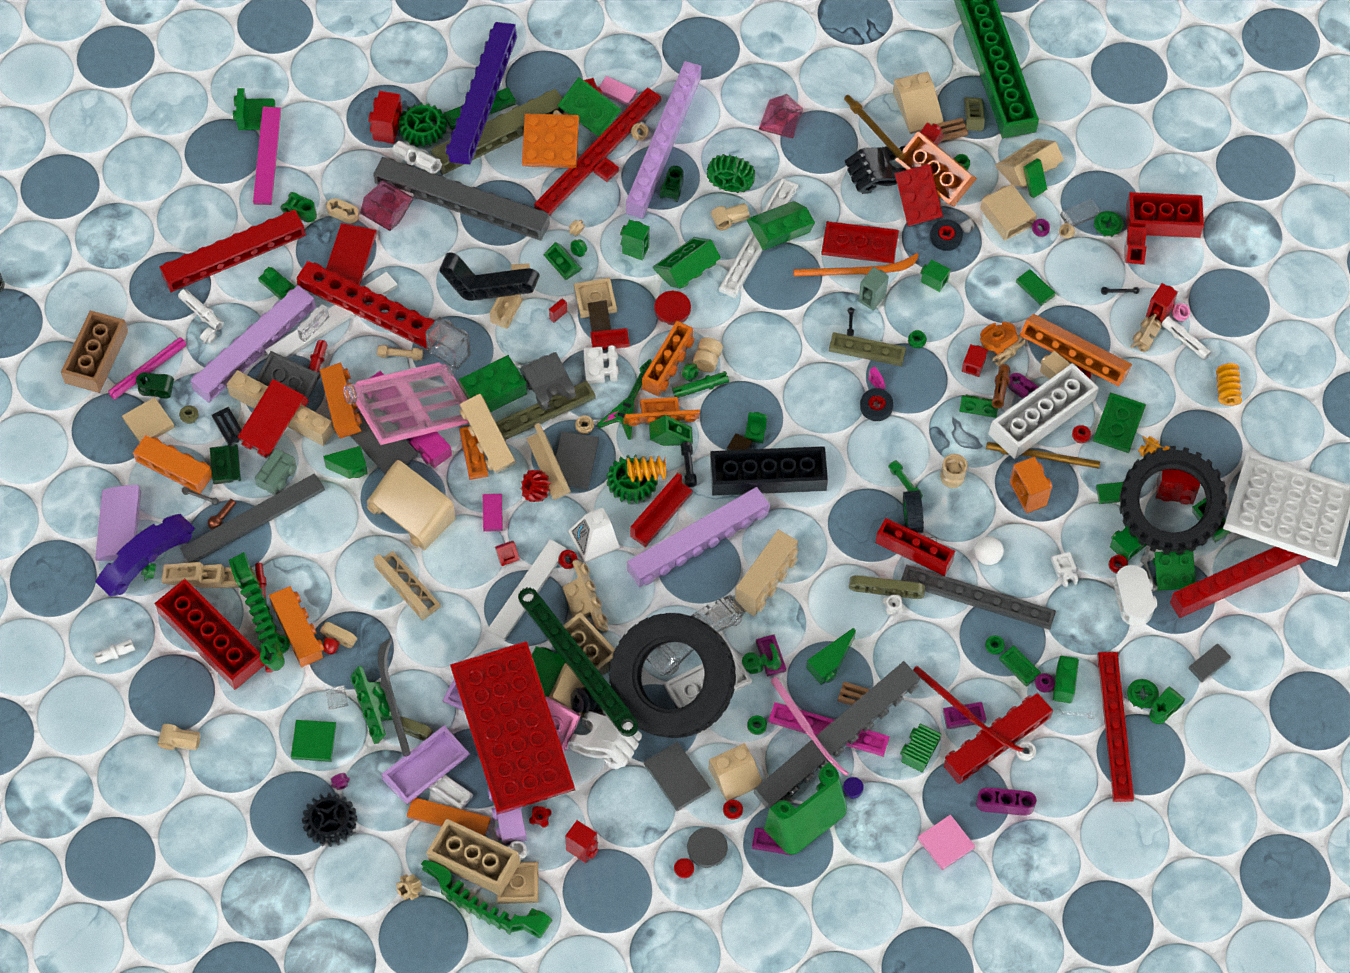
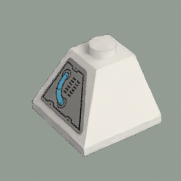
[568,507,620,563]

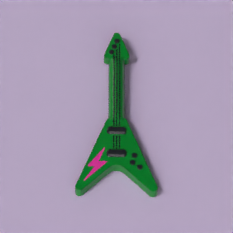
[597,359,652,440]

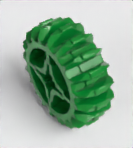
[398,102,447,148]
[707,154,756,193]
[607,454,658,504]

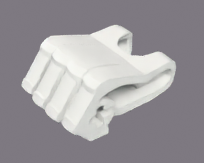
[568,711,642,769]

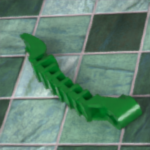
[229,552,285,671]
[421,860,552,938]

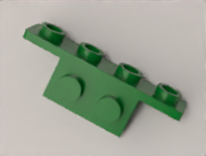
[351,666,393,744]

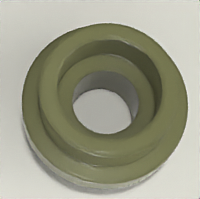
[179,405,199,424]

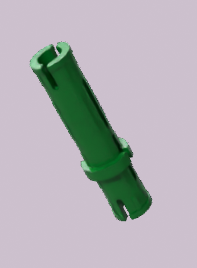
[672,371,729,398]

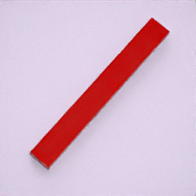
[1097,652,1134,802]

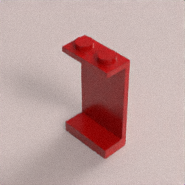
[238,379,309,459]

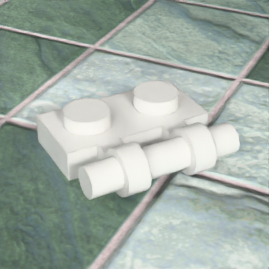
[584,345,619,384]

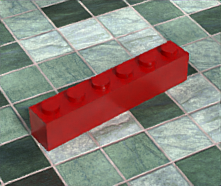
[944,693,1053,784]

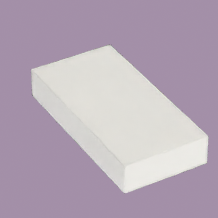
[428,775,473,810]

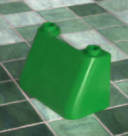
[764,762,847,855]

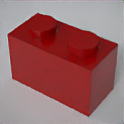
[1145,283,1178,327]
[565,820,599,863]

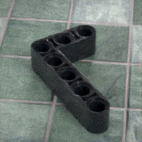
[439,252,540,301]

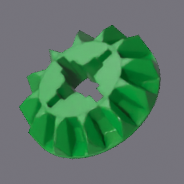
[1094,211,1123,238]
[1127,679,1159,710]

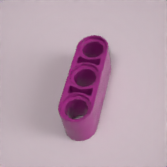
[976,787,1037,816]

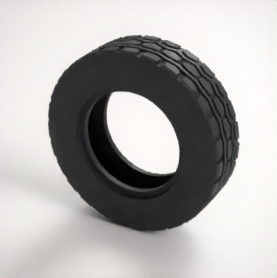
[609,613,736,738]

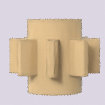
[396,874,422,900]

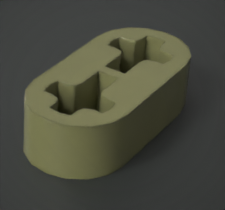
[394,716,433,741]

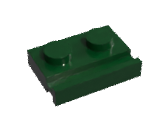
[210,444,241,484]

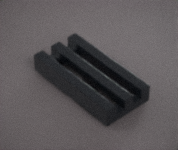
[212,407,242,446]

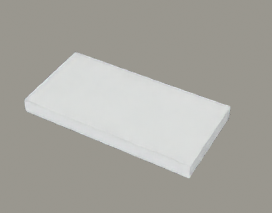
[663,649,752,708]

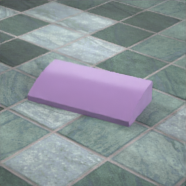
[95,485,141,561]
[381,725,470,804]

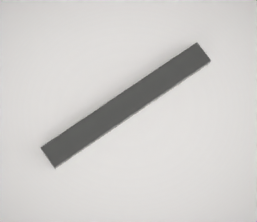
[180,473,325,563]
[901,564,1056,630]

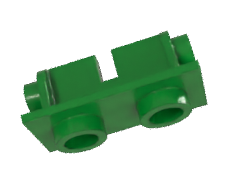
[959,394,998,418]

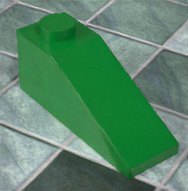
[806,627,856,685]

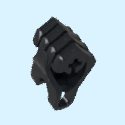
[845,146,907,194]

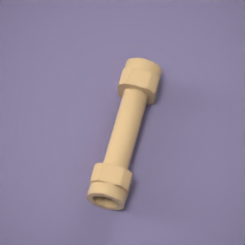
[377,345,423,361]

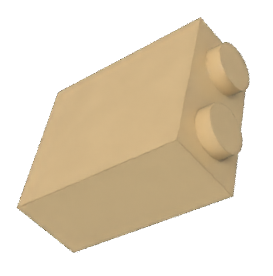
[980,184,1037,241]

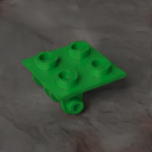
[1153,550,1196,591]

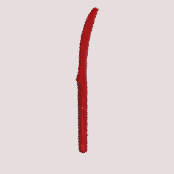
[913,666,1024,752]

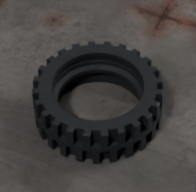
[1119,446,1227,555]

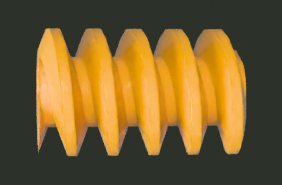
[1216,363,1242,406]
[627,456,666,482]

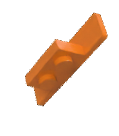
[623,397,700,426]

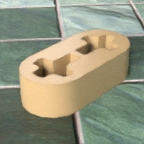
[327,198,360,224]
[320,622,357,648]

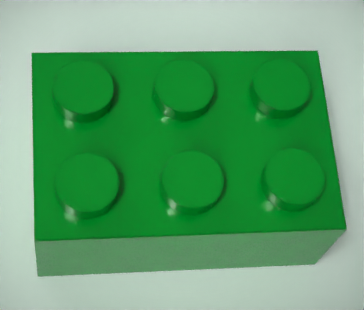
[459,355,527,412]

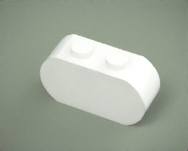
[1113,565,1157,626]

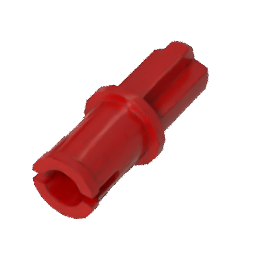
[308,340,328,373]

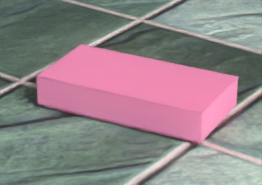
[600,76,637,107]

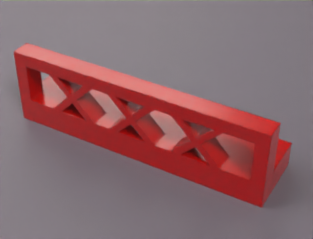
[630,472,693,548]

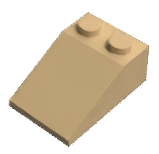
[893,71,944,134]

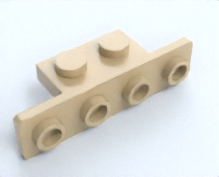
[562,560,609,632]

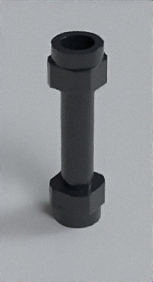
[680,442,697,487]

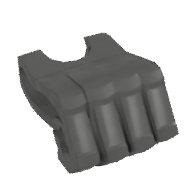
[520,352,576,411]

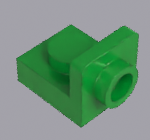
[745,412,767,444]

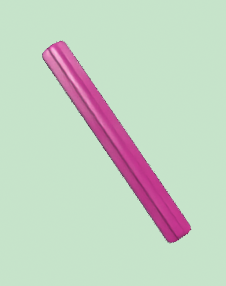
[108,337,186,399]

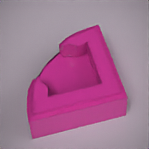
[868,366,885,390]

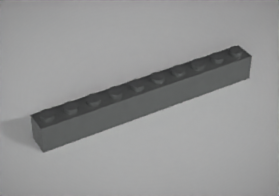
[373,157,550,241]
[754,661,920,810]

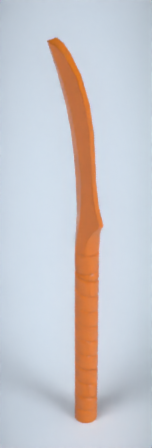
[793,253,918,277]

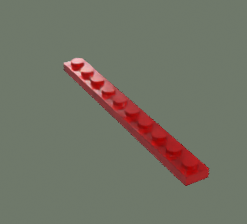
[534,87,661,216]

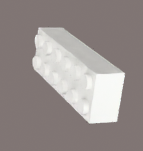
[988,363,1099,459]

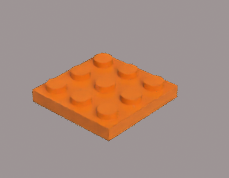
[522,114,579,168]

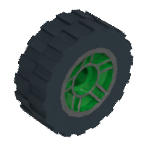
[903,490,924,533]

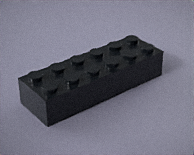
[710,446,828,496]

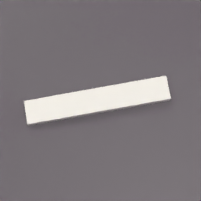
[487,539,567,641]

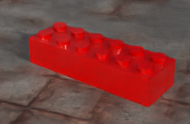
[155,578,265,690]

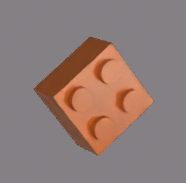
[1009,457,1052,514]

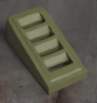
[964,97,985,131]

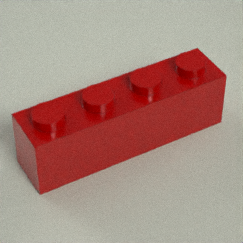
[875,518,955,576]

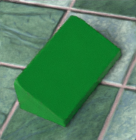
[543,242,583,280]

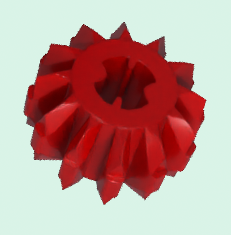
[520,470,551,502]

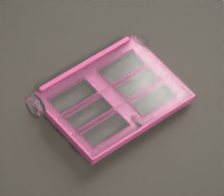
[343,362,469,445]

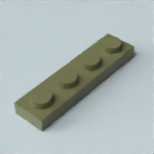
[829,332,906,367]

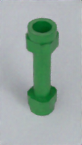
[888,460,923,498]

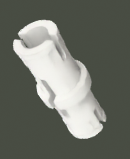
[93,639,135,665]

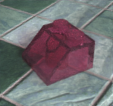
[360,180,413,231]

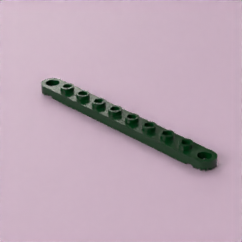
[518,587,638,737]

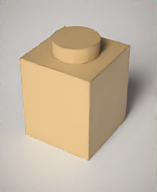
[1040,351,1070,379]

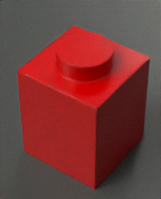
[920,122,944,146]

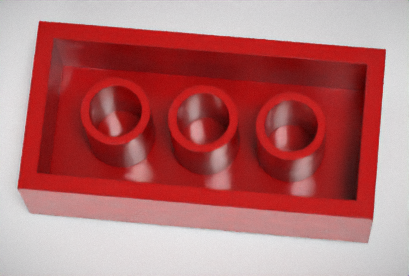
[1126,192,1204,238]

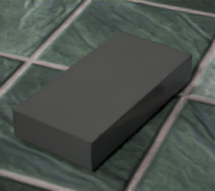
[1188,643,1231,682]

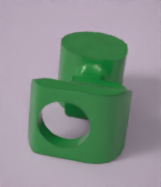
[742,644,782,674]

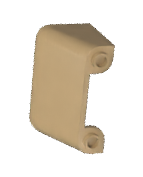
[367,460,455,551]

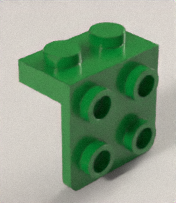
[233,88,275,130]

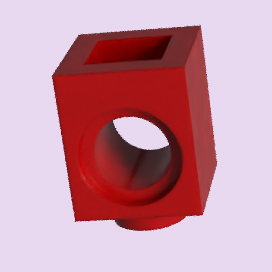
[962,344,988,377]

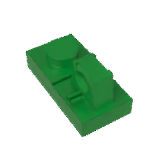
[258,267,295,300]

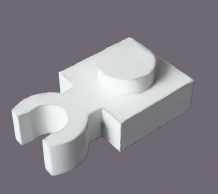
[1051,552,1078,587]

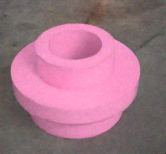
[1172,303,1190,322]

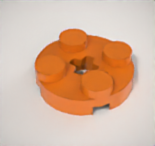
[980,322,1018,354]

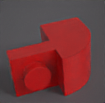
[1124,226,1147,265]

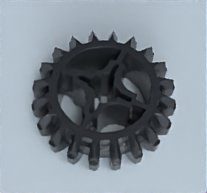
[302,792,358,847]

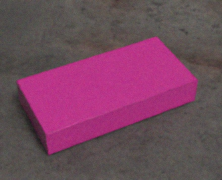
[483,494,503,532]

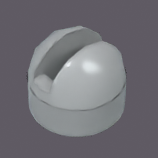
[959,218,975,233]

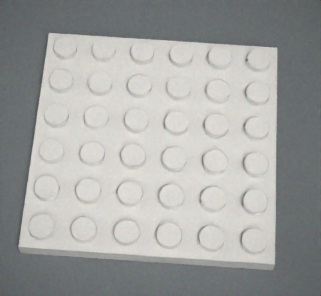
[1223,452,1350,567]

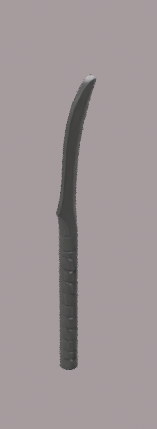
[378,638,411,757]

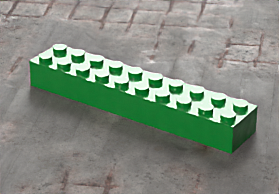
[954,0,1039,139]

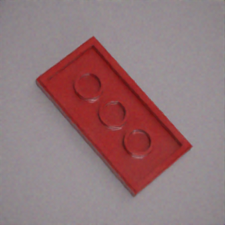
[821,221,899,264]
[322,223,377,289]

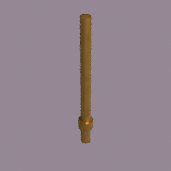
[844,95,905,160]
[986,442,1100,469]

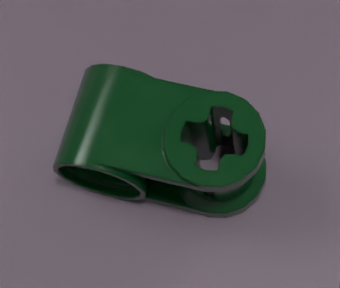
[660,166,684,202]
[136,372,174,399]

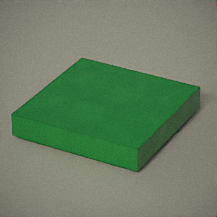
[291,720,336,762]

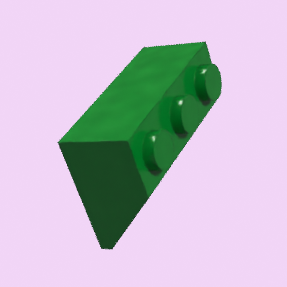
[746,201,815,251]
[653,237,721,289]

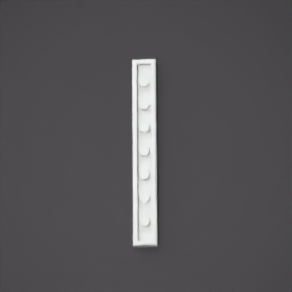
[719,178,798,298]
[265,272,398,359]

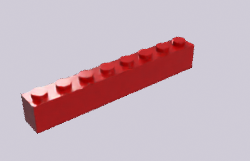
[159,209,306,293]
[1170,546,1312,618]

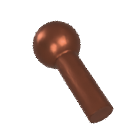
[207,498,236,530]

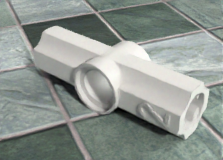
[392,141,442,174]

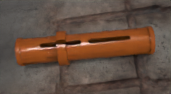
[992,364,1010,408]

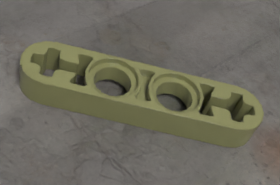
[849,575,925,599]

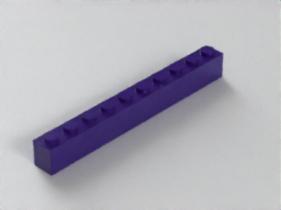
[446,22,518,165]

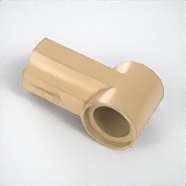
[711,203,750,231]
[157,724,200,751]

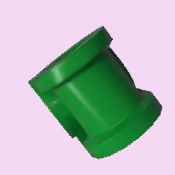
[280,192,317,223]
[1149,686,1185,724]

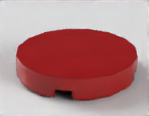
[654,290,691,325]

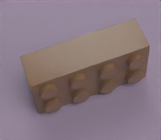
[61,310,128,393]

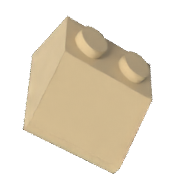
[708,743,762,802]

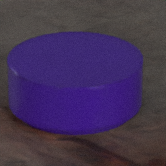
[843,777,864,798]

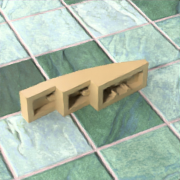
[161,562,239,588]

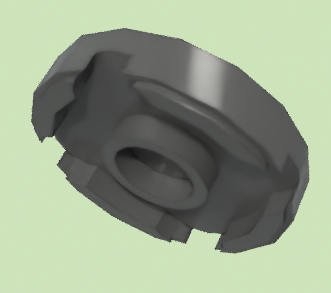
[687,827,728,868]

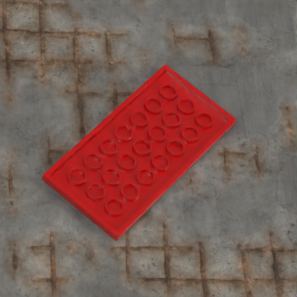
[450,641,575,815]

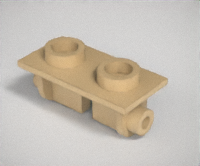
[1131,314,1161,352]

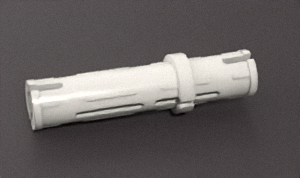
[178,289,224,331]
[1161,316,1212,360]

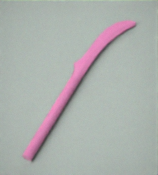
[771,677,849,776]

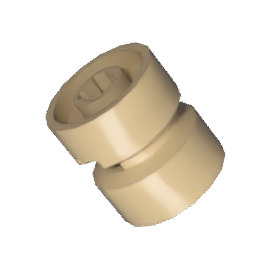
[692,337,723,373]
[940,454,968,488]

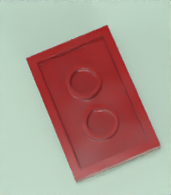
[895,164,944,227]

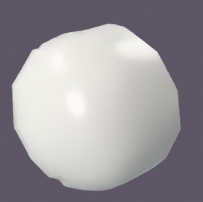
[974,536,1004,565]

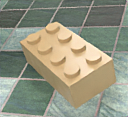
[735,529,799,616]
[426,819,521,896]

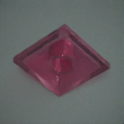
[759,94,803,139]

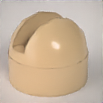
[1059,223,1075,239]

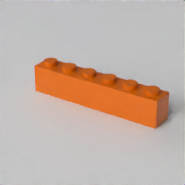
[1019,314,1132,387]

